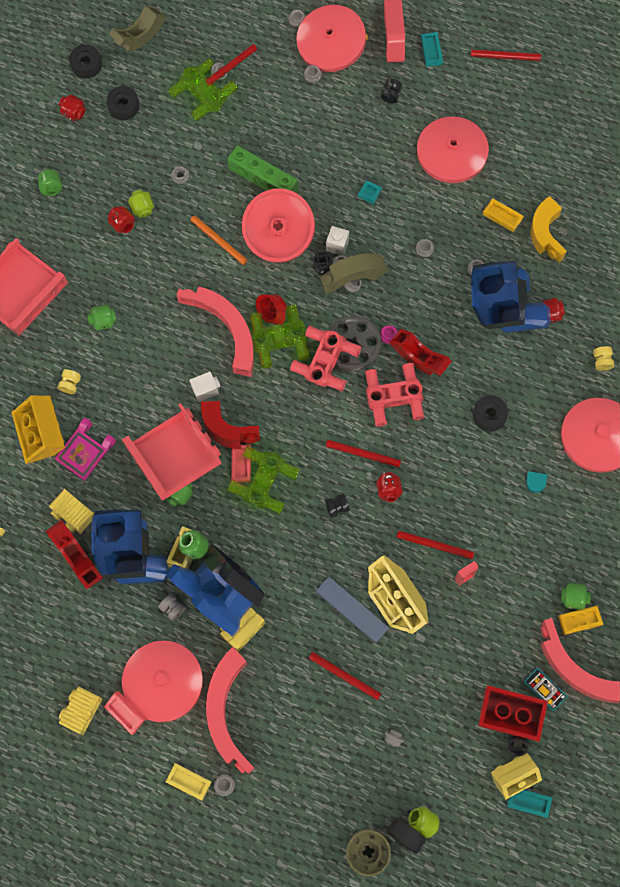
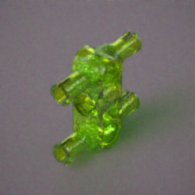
[168,58,238,121]
[249,305,309,369]
[227,446,300,514]

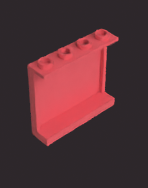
[0,238,68,336]
[122,403,222,501]

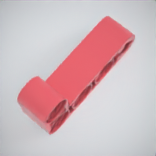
[384,0,405,63]

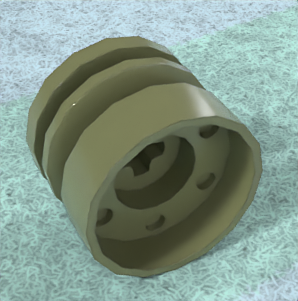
[346,828,391,877]

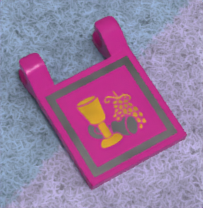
[55,418,116,481]

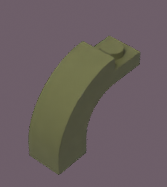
[109,6,167,51]
[320,253,389,294]

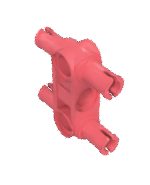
[290,326,361,392]
[365,363,425,427]

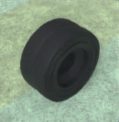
[69,45,102,79]
[107,86,140,120]
[473,395,508,432]
[387,817,426,854]

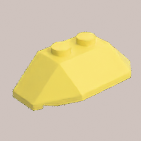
[368,555,429,634]

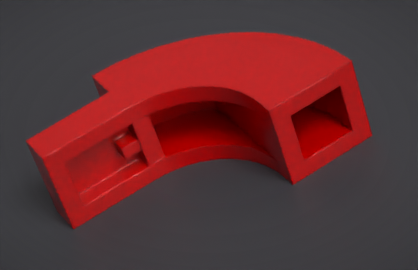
[389,329,452,376]

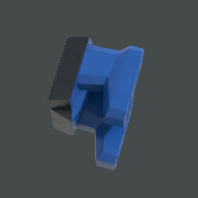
[471,261,551,333]
[91,509,168,584]
[166,544,265,636]

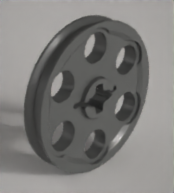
[328,316,381,371]

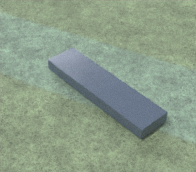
[316,577,389,643]

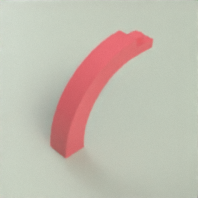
[177,287,254,377]
[540,618,620,703]
[206,647,255,774]

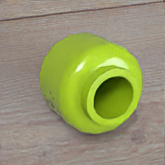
[128,189,155,218]
[408,806,440,838]

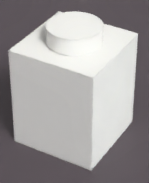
[326,226,349,256]
[189,372,220,402]

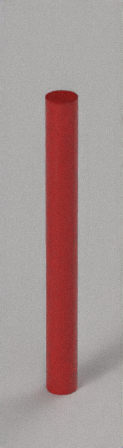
[206,44,257,85]
[471,49,541,61]
[326,440,401,468]
[397,530,474,559]
[309,652,382,701]

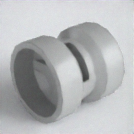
[158,594,186,622]

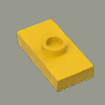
[482,198,524,233]
[558,606,603,636]

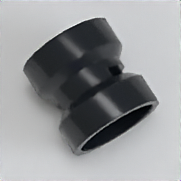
[381,78,402,104]
[313,251,332,275]
[325,493,350,518]
[507,734,529,756]

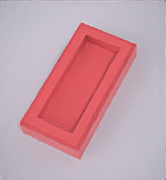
[231,445,251,483]
[455,561,479,585]
[104,691,146,735]

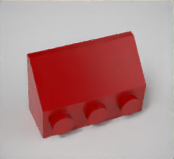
[478,685,548,742]

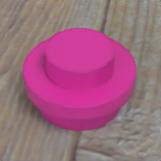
[380,325,398,344]

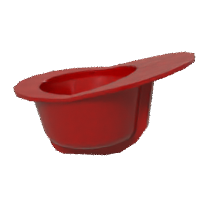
[256,294,287,325]

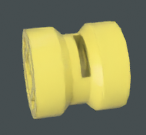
[593,346,615,371]
[57,369,81,394]

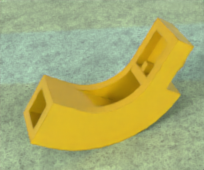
[531,196,567,263]

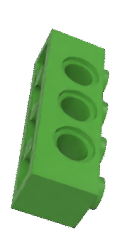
[227,145,298,193]

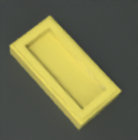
[166,763,212,801]

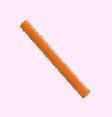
[190,215,248,265]

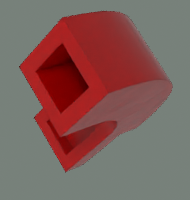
[201,401,260,449]
[45,520,103,589]

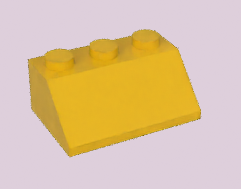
[11,395,65,464]

